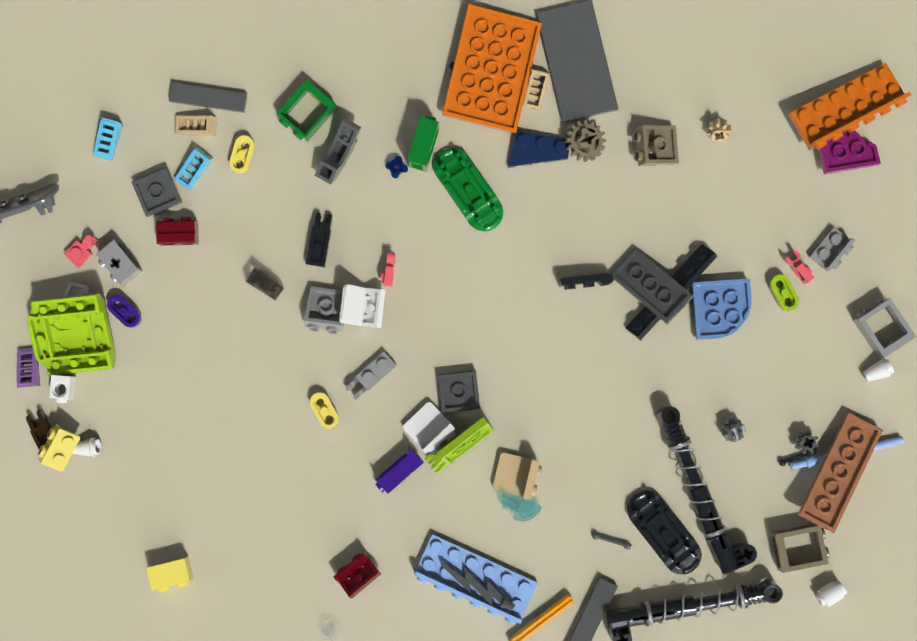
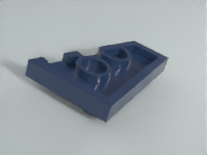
[508,130,570,168]

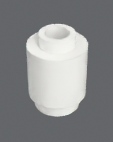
[816,580,847,608]

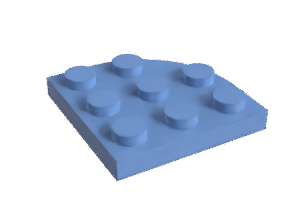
[691,278,752,340]

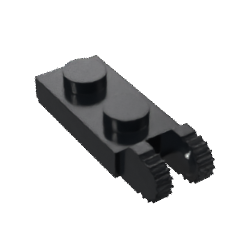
[306,213,333,268]
[559,273,614,290]

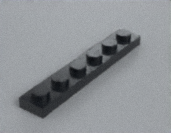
[625,244,717,341]

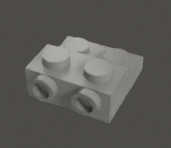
[304,286,344,334]

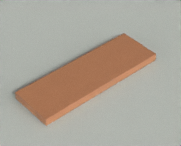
[797,412,883,533]

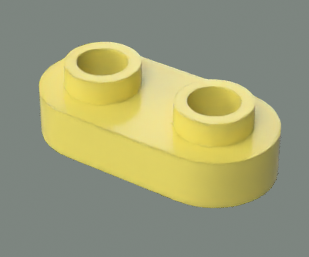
[229,135,255,174]
[310,392,339,429]

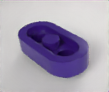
[107,295,142,328]

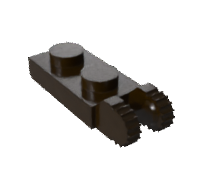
[26,409,52,450]

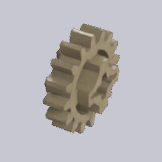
[564,120,607,162]

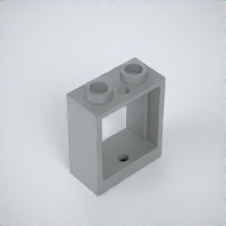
[853,298,916,359]

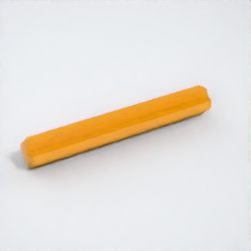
[508,594,574,641]

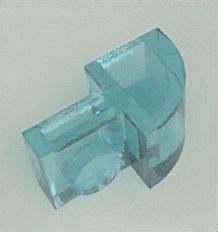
[500,495,542,521]

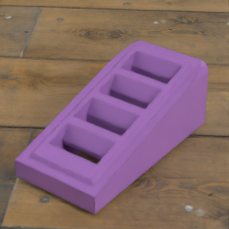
[17,348,40,388]

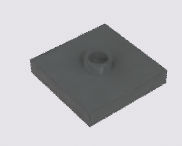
[132,167,183,217]
[438,370,480,413]

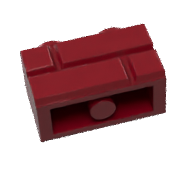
[156,217,199,246]

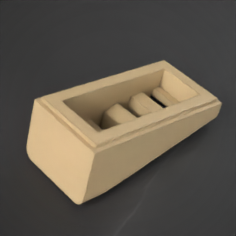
[523,69,550,111]
[175,115,217,136]

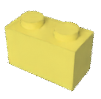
[147,556,194,592]

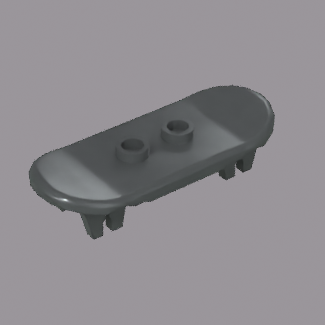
[0,183,60,223]

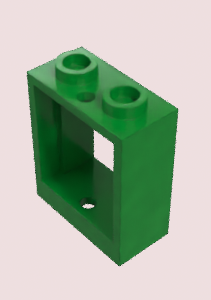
[277,80,337,142]
[407,115,440,172]

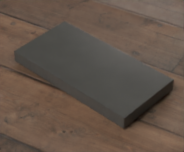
[612,248,694,325]

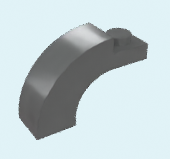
[314,118,361,184]

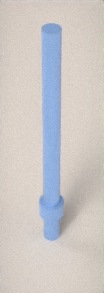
[790,436,904,470]

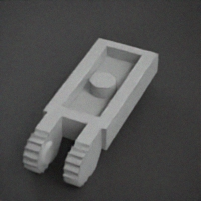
[345,352,397,400]

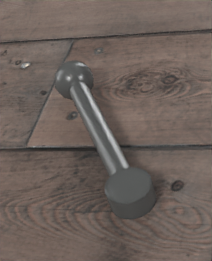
[592,532,632,549]

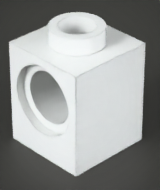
[49,375,76,403]

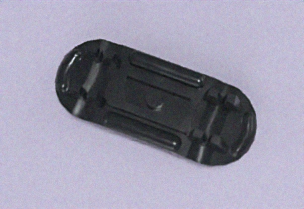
[627,490,702,575]

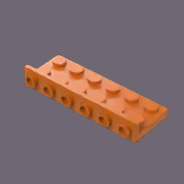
[788,63,911,151]

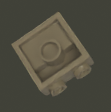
[632,125,679,166]

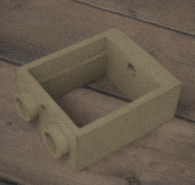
[770,524,830,573]

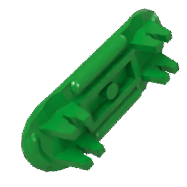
[433,147,503,232]

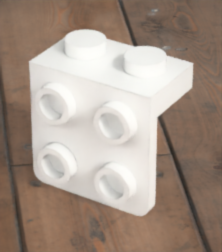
[339,284,386,328]
[403,402,456,455]

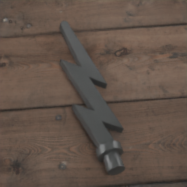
[441,562,515,611]

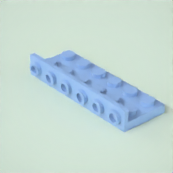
[414,533,538,624]

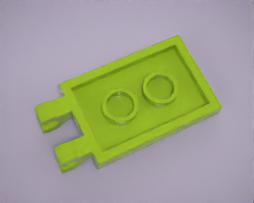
[425,417,494,473]

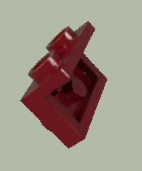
[333,552,381,599]

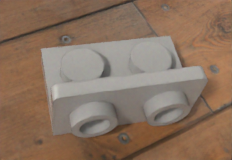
[809,227,855,271]

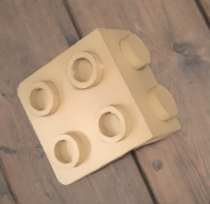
[493,452,542,500]

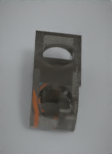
[245,268,284,301]

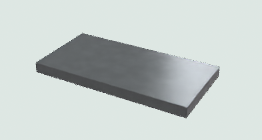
[536,0,619,123]

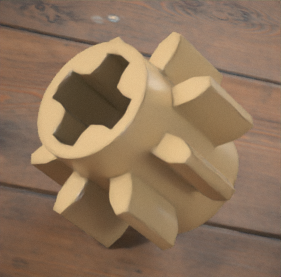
[707,118,731,142]

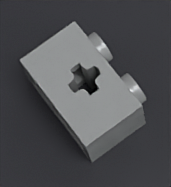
[96,240,142,286]

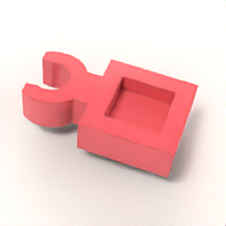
[381,253,396,287]

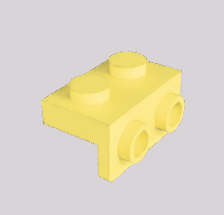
[38,424,81,472]

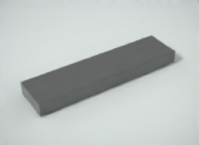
[169,82,247,113]
[569,577,618,641]

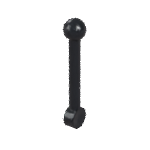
[779,448,817,466]

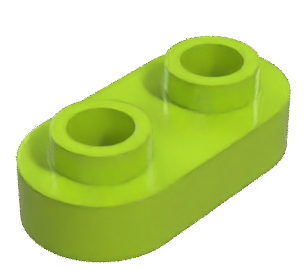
[769,274,799,311]

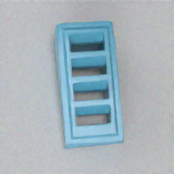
[93,117,123,161]
[174,147,213,190]

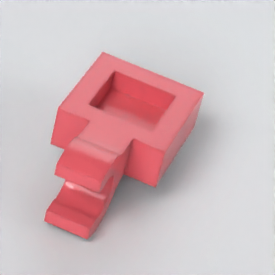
[64,234,98,268]
[784,250,814,284]

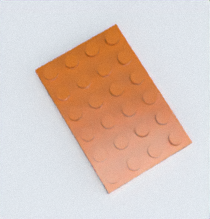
[442,4,542,134]

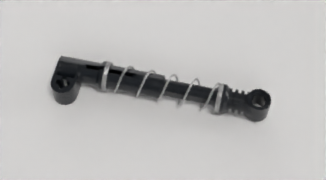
[656,406,757,574]
[606,579,783,641]

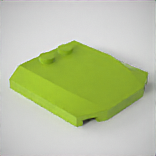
[27,293,116,375]

